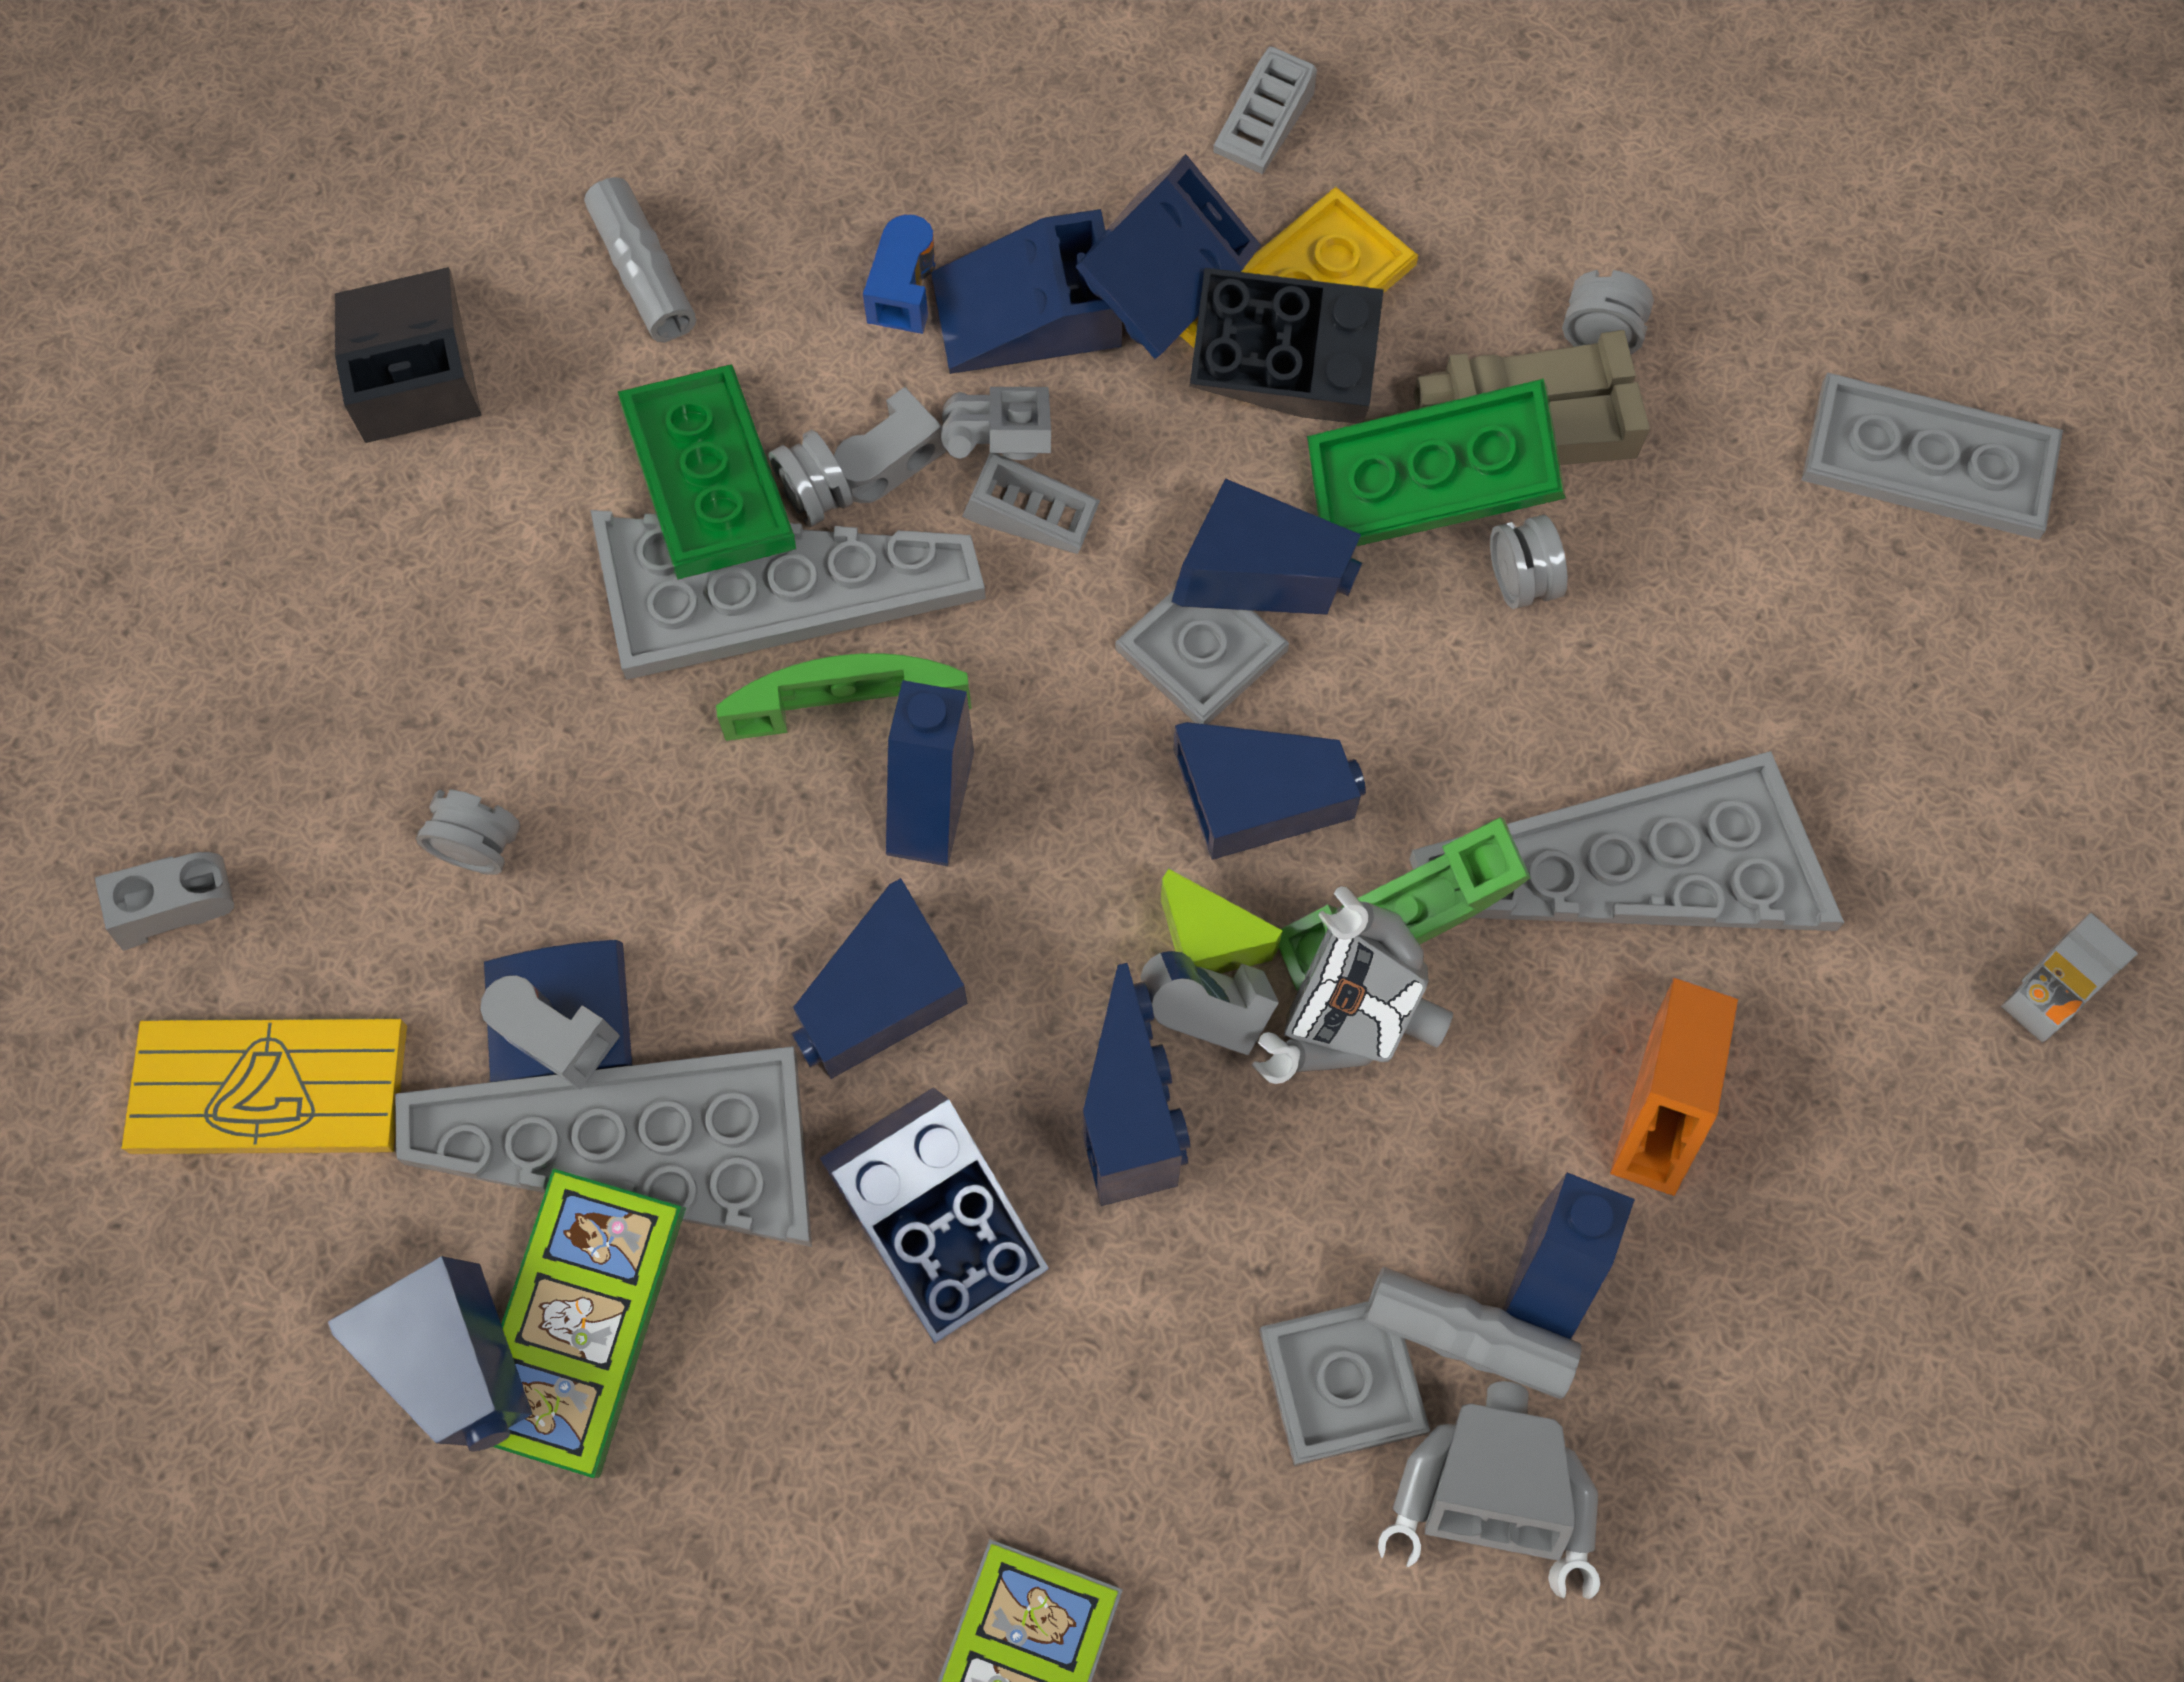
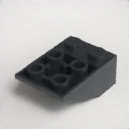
[335,267,482,443]
[1190,268,1384,424]

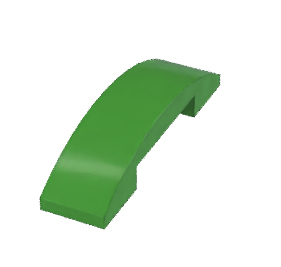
[716,653,972,741]
[1279,817,1531,991]

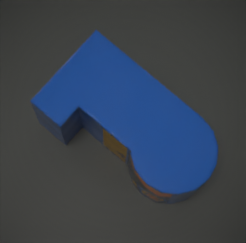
[863,214,936,334]

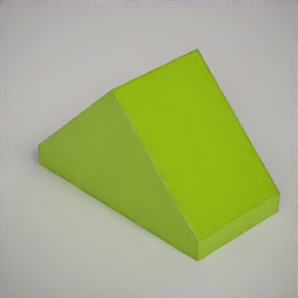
[1161,868,1283,974]

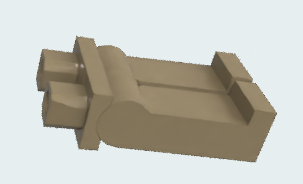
[1413,330,1650,465]

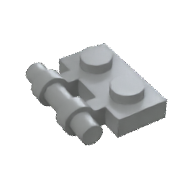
[941,387,1051,460]

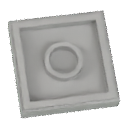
[1115,589,1289,724]
[1259,1302,1430,1466]

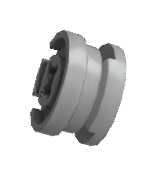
[1562,270,1654,354]
[768,429,853,527]
[1490,514,1568,609]
[415,789,521,875]

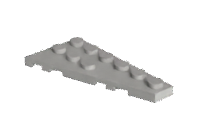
[590,510,986,680]
[1409,751,1844,931]
[395,1046,812,1247]

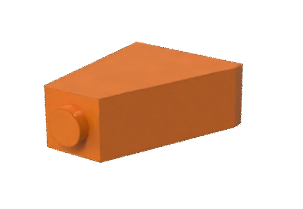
[1610,978,1738,1196]

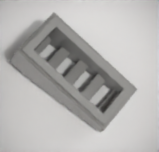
[1213,46,1317,174]
[962,453,1100,554]

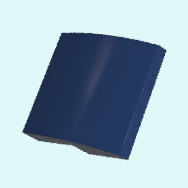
[484,940,632,1082]

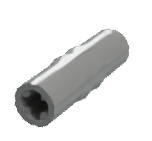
[584,177,697,343]
[1363,1266,1582,1399]

